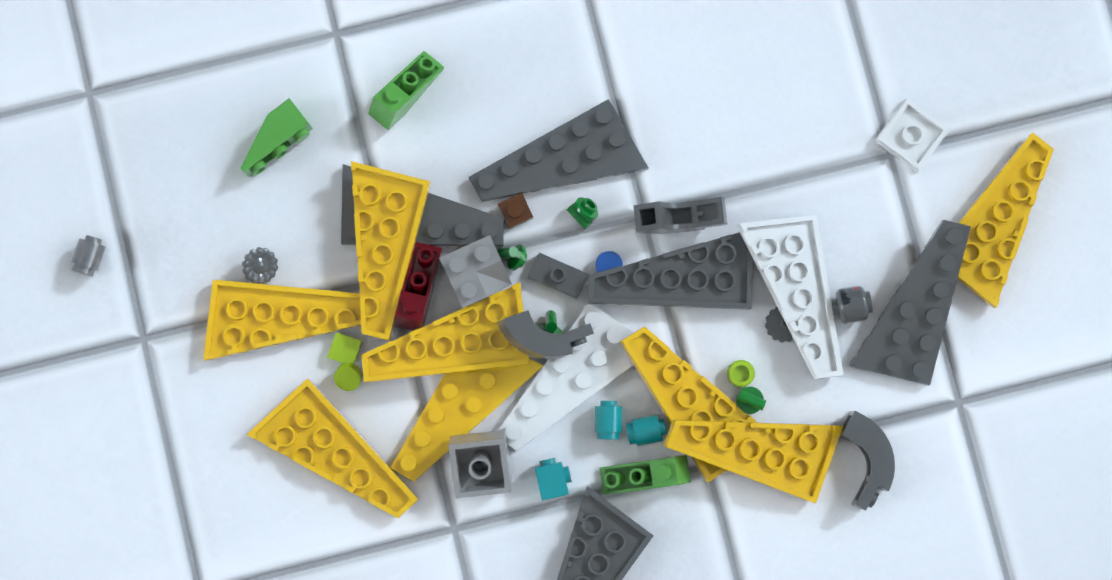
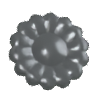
[242,247,278,284]
[765,307,793,343]

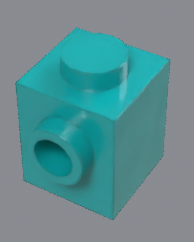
[535,458,572,501]

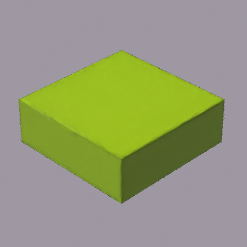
[327,332,363,364]

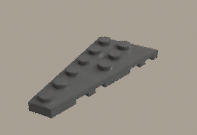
[468,99,649,202]
[341,164,504,246]
[849,220,971,386]
[588,232,753,310]
[557,486,654,580]

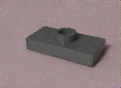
[528,253,588,299]

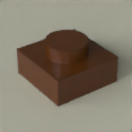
[498,193,533,229]

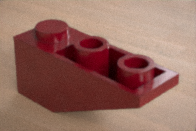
[394,242,442,331]

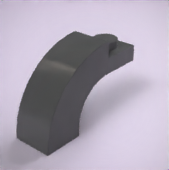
[633,197,728,234]
[497,310,594,359]

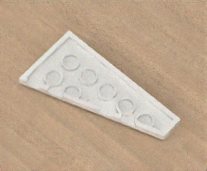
[736,214,844,380]
[498,303,634,451]

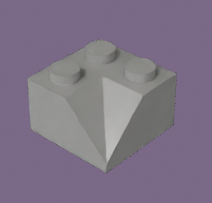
[440,235,512,308]
[448,430,512,499]

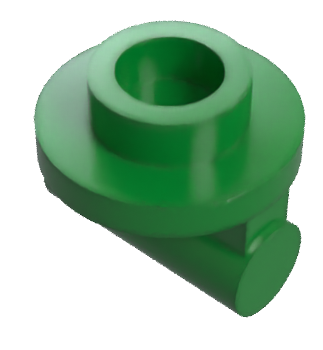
[567,197,598,230]
[497,244,527,271]
[537,310,562,334]
[736,387,766,414]

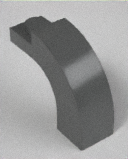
[840,411,895,511]

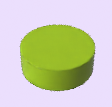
[727,360,755,388]
[334,362,363,391]

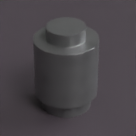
[71,235,106,277]

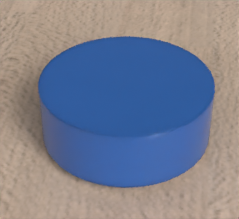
[595,251,623,273]

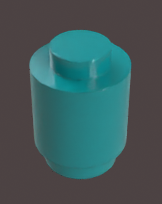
[595,401,622,440]
[626,414,667,446]

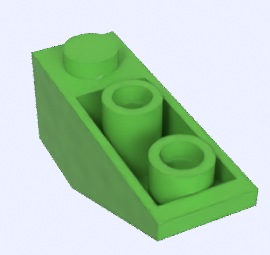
[368,51,444,131]
[241,98,313,177]
[599,455,691,495]

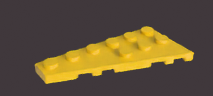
[958,132,1054,308]
[351,161,431,341]
[203,279,361,361]
[361,282,529,383]
[620,326,758,482]
[390,358,543,481]
[246,378,419,518]
[664,420,843,504]

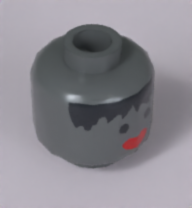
[831,286,873,324]

